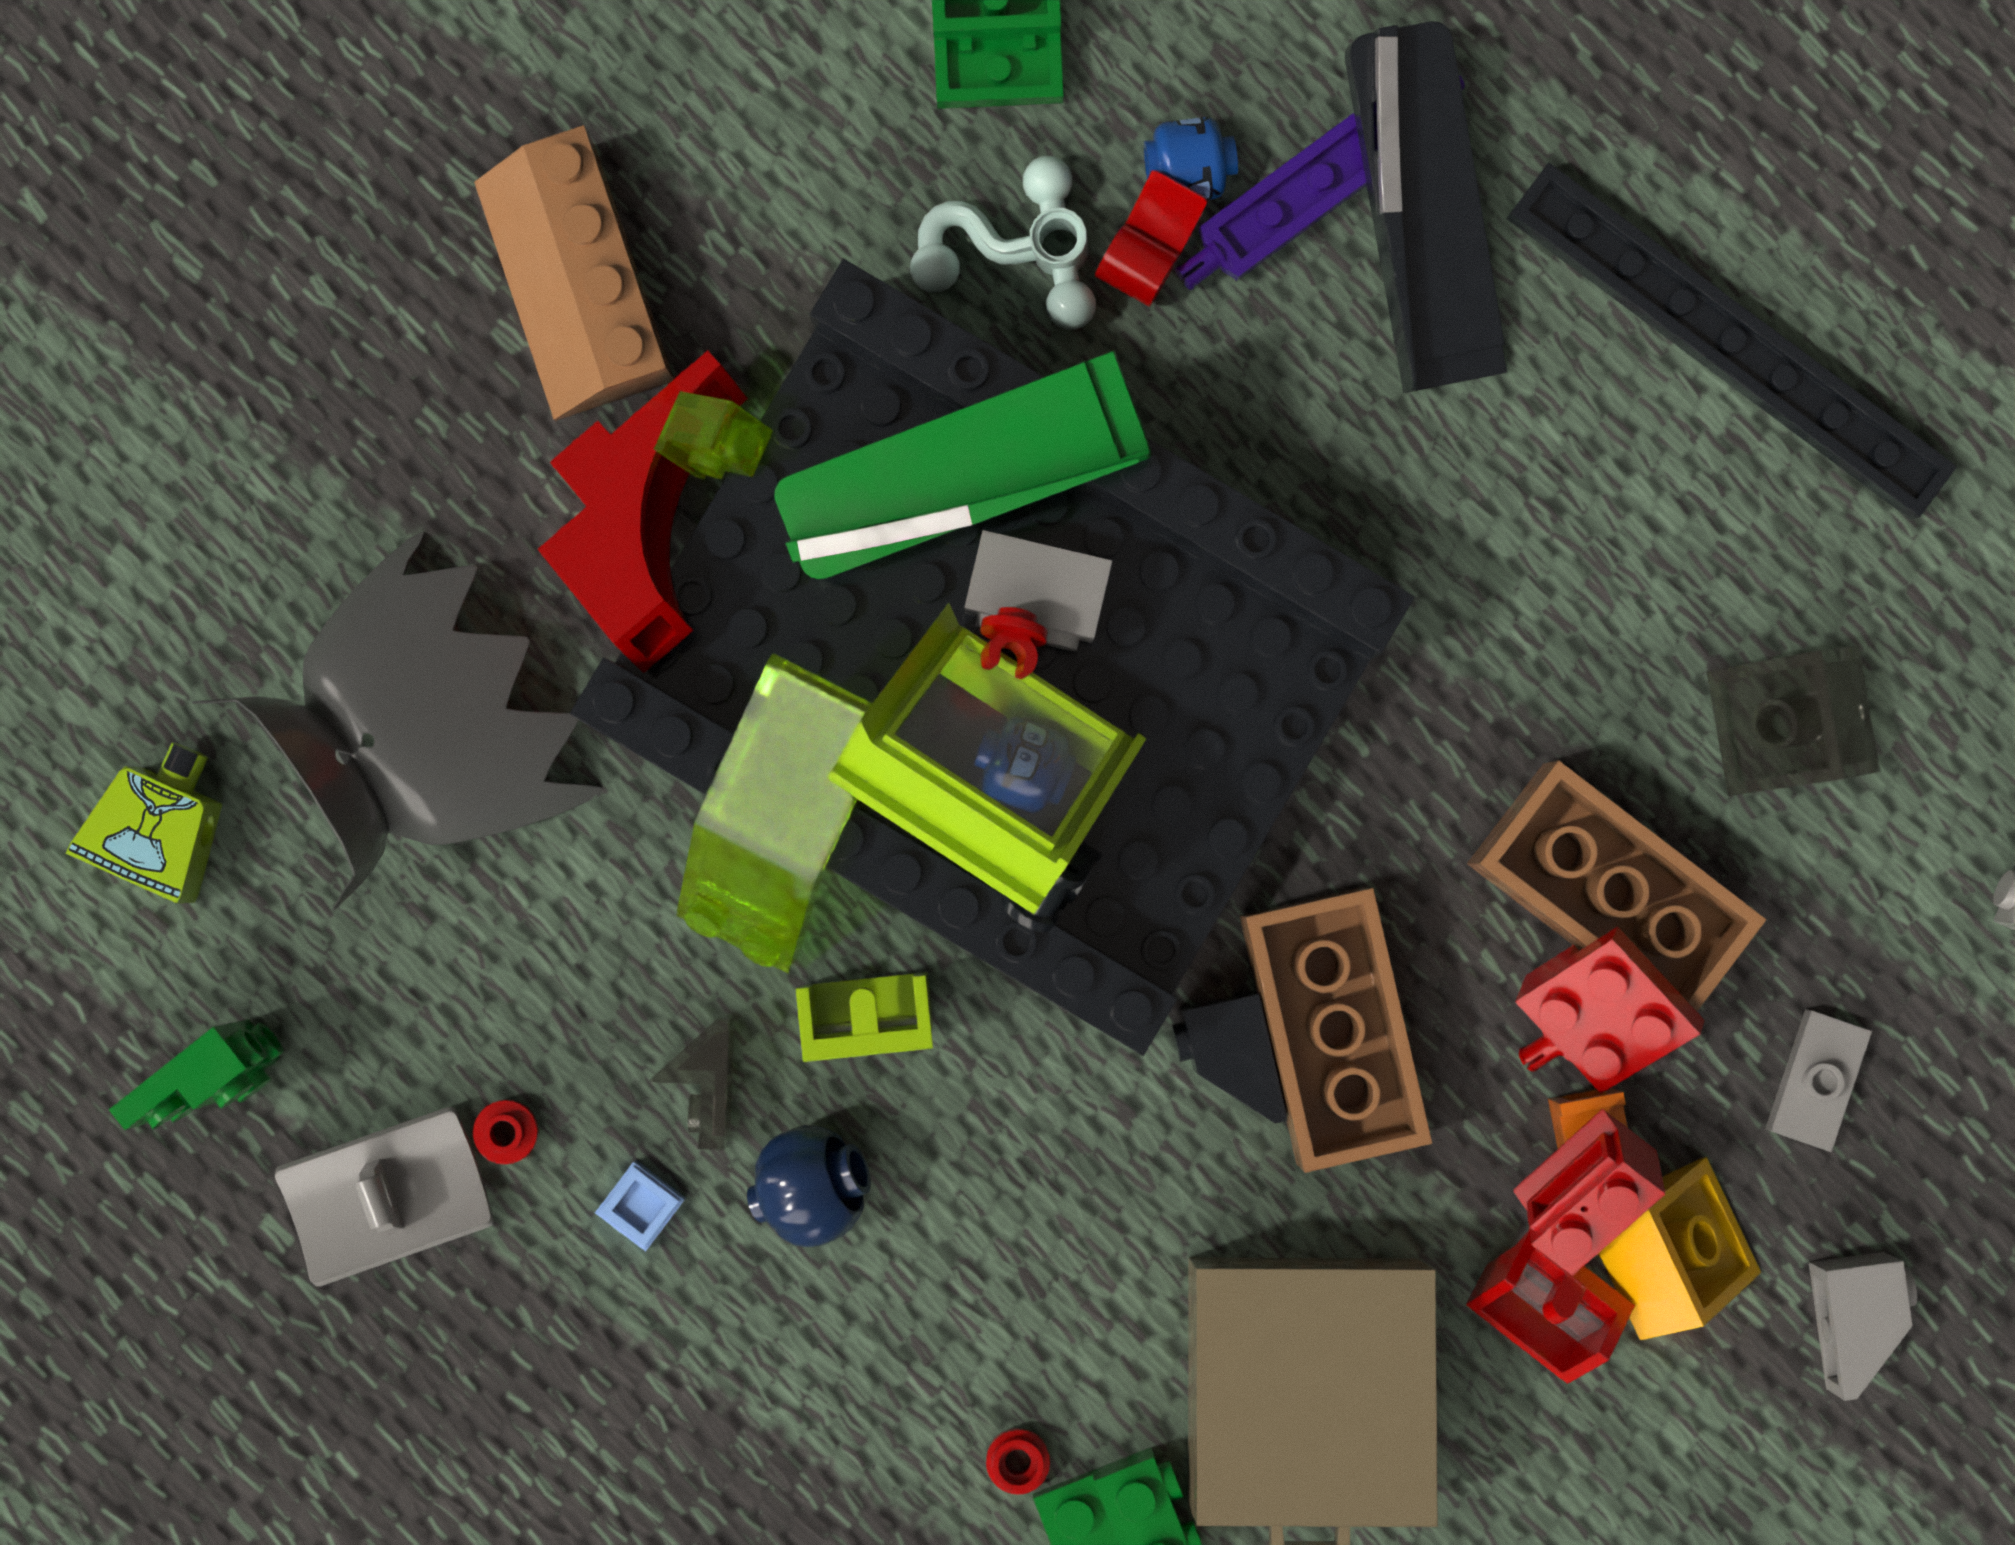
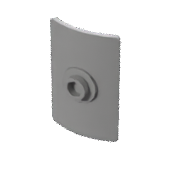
[275,1107,494,1287]

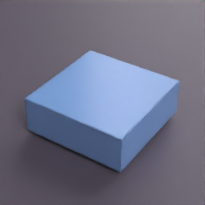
[595,1160,686,1252]

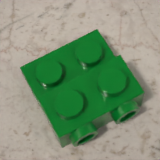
[109,1019,284,1130]
[1033,1447,1203,1545]

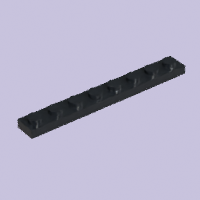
[1506,162,1957,520]

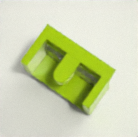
[795,972,933,1062]

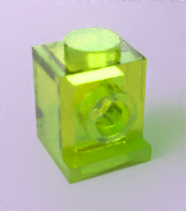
[654,391,773,479]

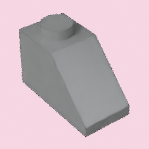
[1809,1252,1917,1401]

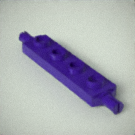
[1175,75,1465,291]

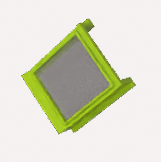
[826,603,1147,914]

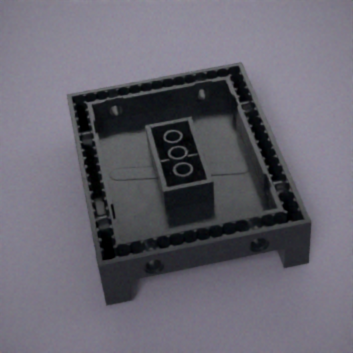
[569,258,1415,1056]

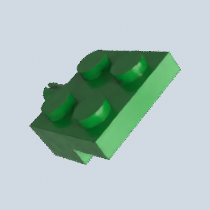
[932,0,1063,109]

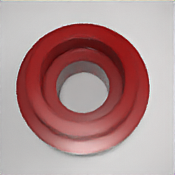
[473,1100,539,1165]
[986,1428,1050,1495]

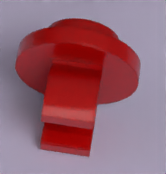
[980,607,1048,679]

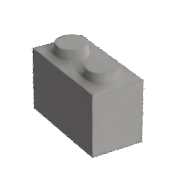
[964,530,1112,651]

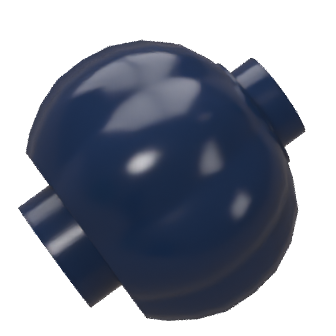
[747,1125,871,1247]

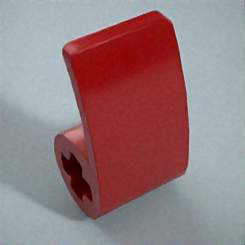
[1095,169,1208,307]

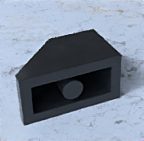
[1171,991,1288,1124]

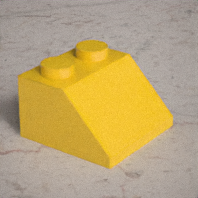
[1597,1157,1761,1340]

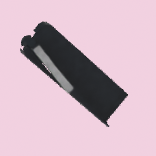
[1345,21,1507,393]

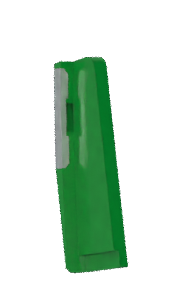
[774,351,1153,579]

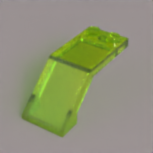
[676,653,872,973]

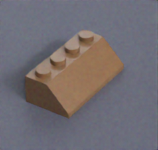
[474,125,674,421]

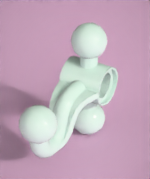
[910,156,1096,330]

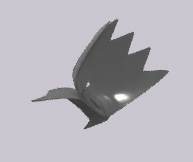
[192,531,602,910]

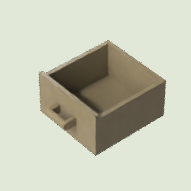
[1188,1258,1438,1545]

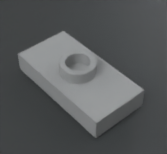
[1765,1009,1872,1152]

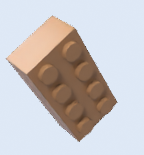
[1467,761,1767,1011]
[1239,887,1432,1173]

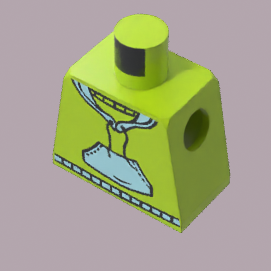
[65,742,222,904]

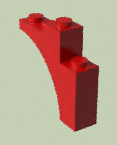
[537,350,748,673]

